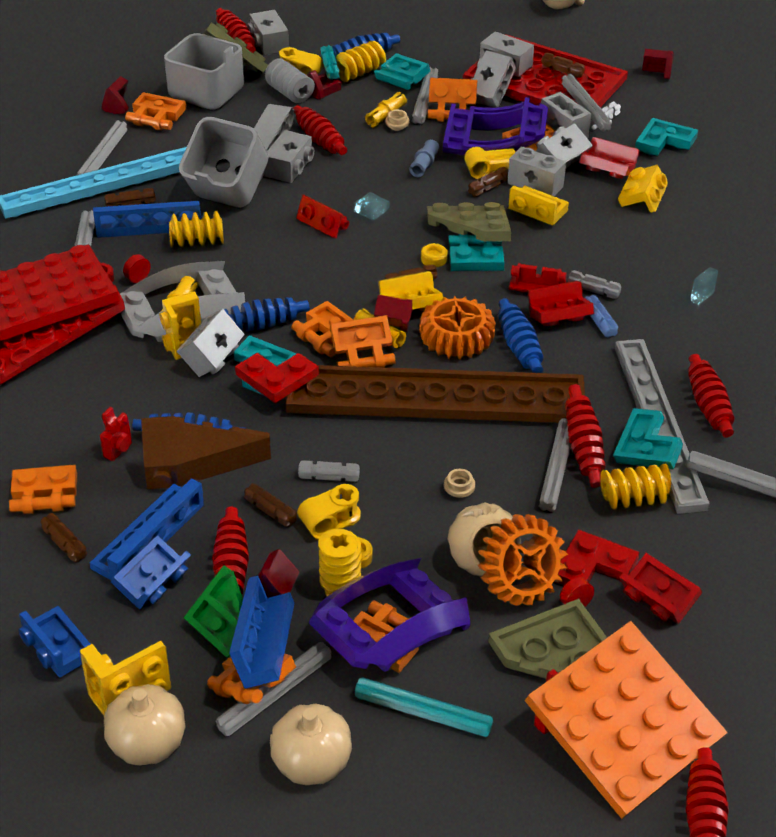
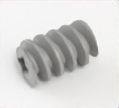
[265,58,315,103]

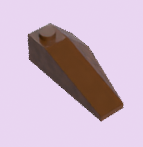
[141,416,271,489]

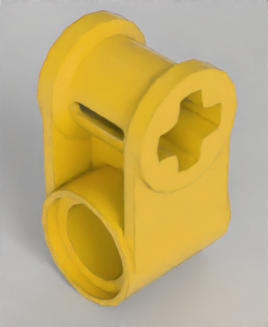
[279,47,324,75]
[297,484,361,539]

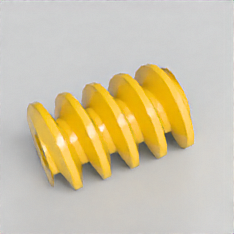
[336,41,386,82]
[169,211,224,248]
[600,464,671,509]
[318,529,361,597]

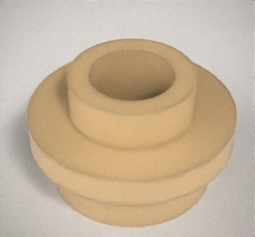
[385,109,409,131]
[444,468,475,498]

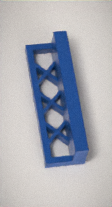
[93,201,201,238]
[89,478,204,580]
[229,576,295,689]

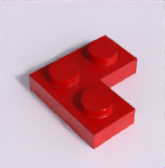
[235,353,319,403]
[554,529,639,586]

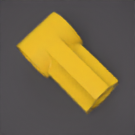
[464,147,515,179]

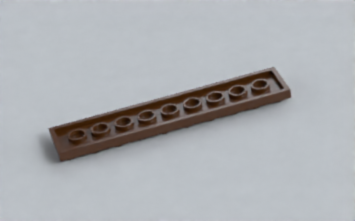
[286,365,585,423]

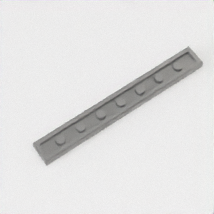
[615,339,709,514]

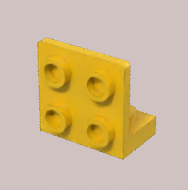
[79,641,171,716]

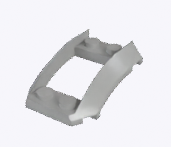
[120,261,245,342]

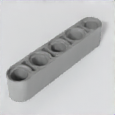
[235,104,294,182]

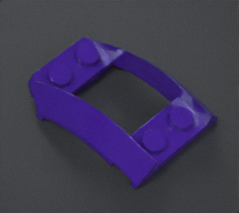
[443,97,548,156]
[309,557,471,672]

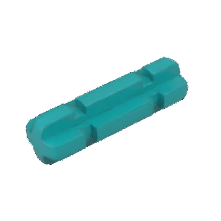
[320,45,339,80]

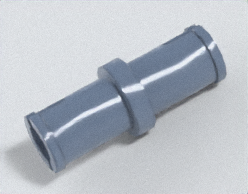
[409,139,439,177]

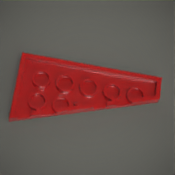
[0,285,125,385]

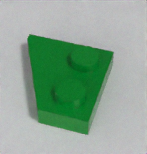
[183,565,243,658]

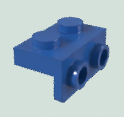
[110,535,191,609]
[18,606,91,678]

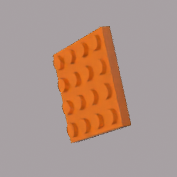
[524,621,728,819]

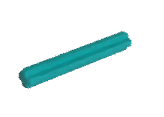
[355,677,493,737]

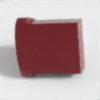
[642,48,674,79]
[307,70,341,100]
[102,76,129,114]
[374,295,412,333]
[257,549,300,598]

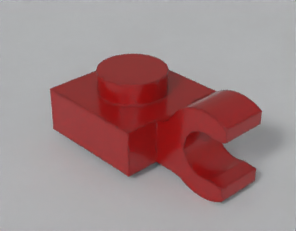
[100,407,132,461]

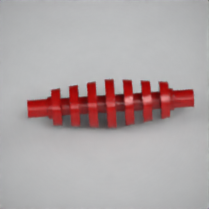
[216,8,256,53]
[293,105,347,156]
[688,354,735,438]
[565,384,606,488]
[212,506,249,594]
[685,747,729,837]

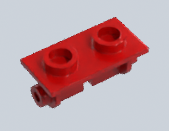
[296,194,349,238]
[509,263,567,292]

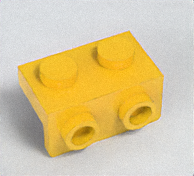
[618,165,668,213]
[508,185,569,225]
[378,271,443,311]
[159,291,201,360]

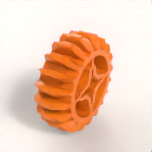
[419,295,496,359]
[477,514,568,606]

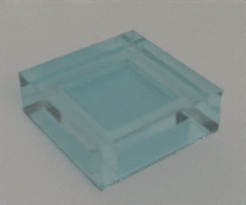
[353,192,389,220]
[691,267,718,305]

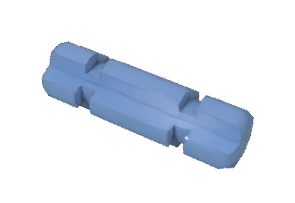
[585,295,619,338]

